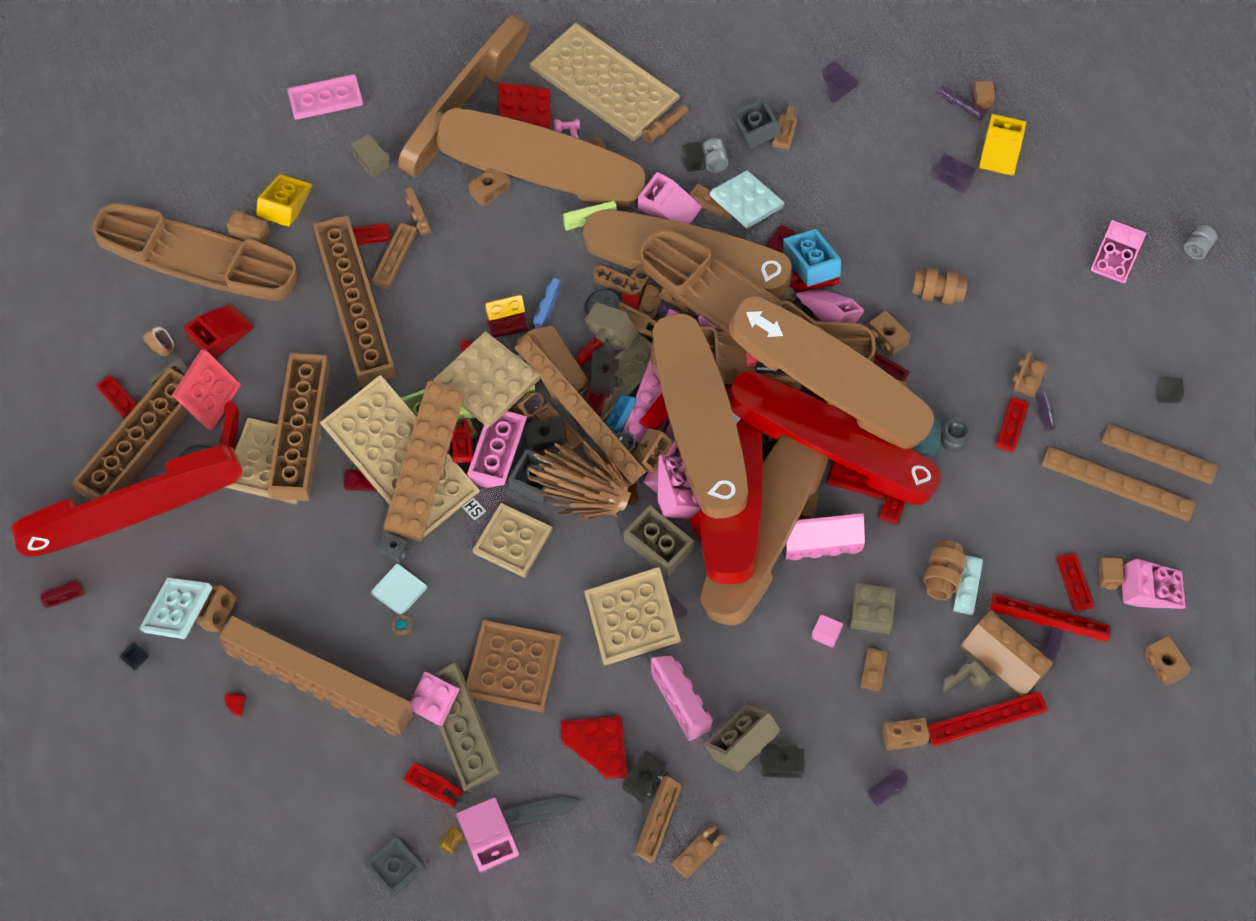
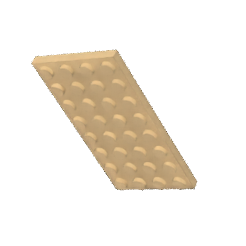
[530,23,679,141]
[320,375,480,539]

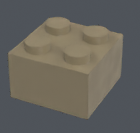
[585,302,639,350]
[850,583,896,634]

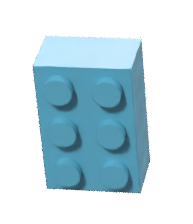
[783,229,841,287]

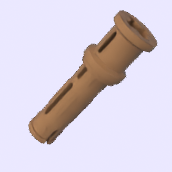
[642,104,689,144]

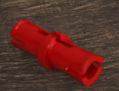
[575,337,603,367]

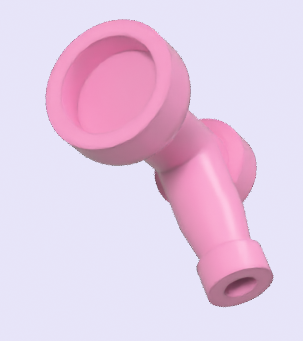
[554,119,580,139]

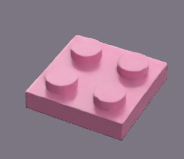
[410,672,460,726]

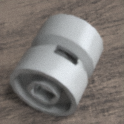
[702,138,729,172]
[1184,225,1217,259]

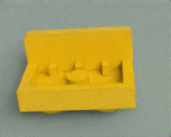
[484,294,525,321]

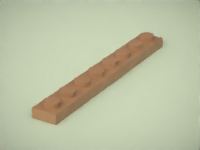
[1042,447,1196,522]

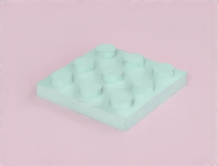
[710,170,784,228]
[139,578,213,639]

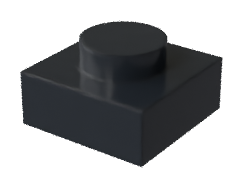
[119,642,149,671]

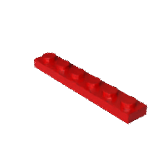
[990,594,1110,642]
[927,691,1048,747]

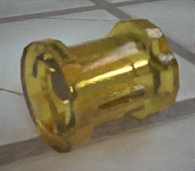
[437,827,465,855]

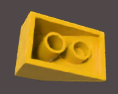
[256,174,313,227]

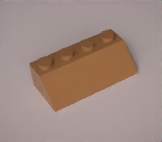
[516,325,590,404]
[961,611,1053,697]

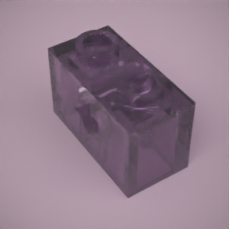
[933,154,976,194]

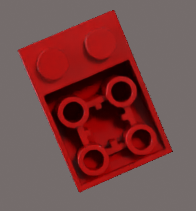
[184,304,255,359]

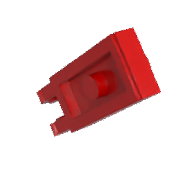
[219,401,240,449]
[451,419,473,463]
[403,763,463,808]

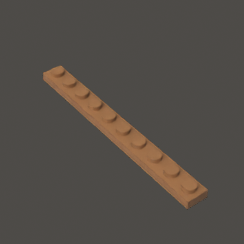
[515,335,647,485]

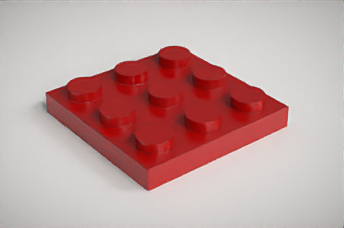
[498,82,551,130]

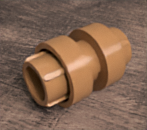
[912,267,967,305]
[923,540,967,600]

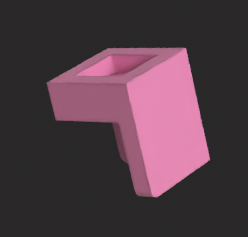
[811,615,843,648]

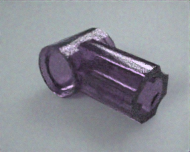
[867,769,908,807]

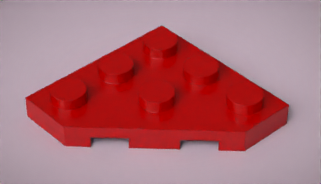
[560,716,627,779]

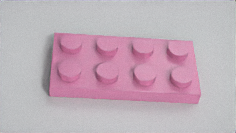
[287,74,363,120]

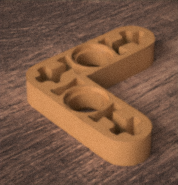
[593,265,651,296]

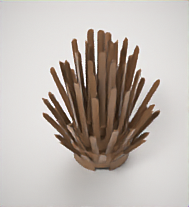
[528,441,632,522]

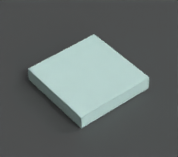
[371,563,427,616]

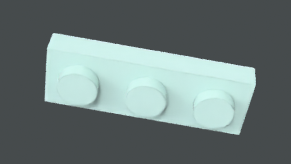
[953,555,983,615]

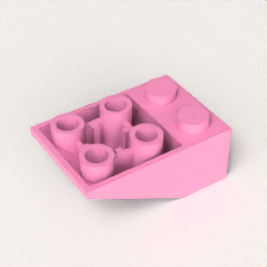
[638,172,702,224]
[1090,220,1146,284]
[796,289,864,324]
[658,455,700,519]
[1122,558,1186,609]
[456,797,519,873]

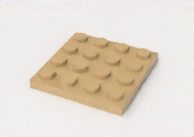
[433,331,541,428]
[225,418,321,504]
[584,567,681,665]

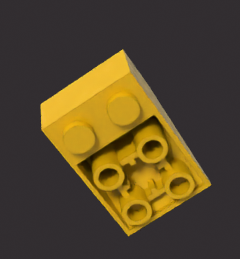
[979,114,1027,176]

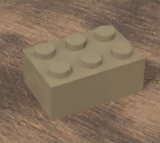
[624,506,694,577]
[704,703,781,772]

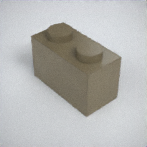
[351,134,390,177]

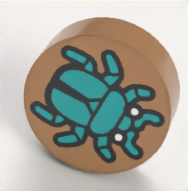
[392,615,413,637]

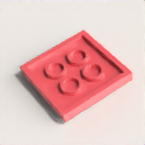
[172,350,241,430]

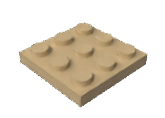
[473,503,552,578]

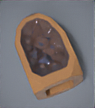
[143,326,174,356]
[511,392,544,419]

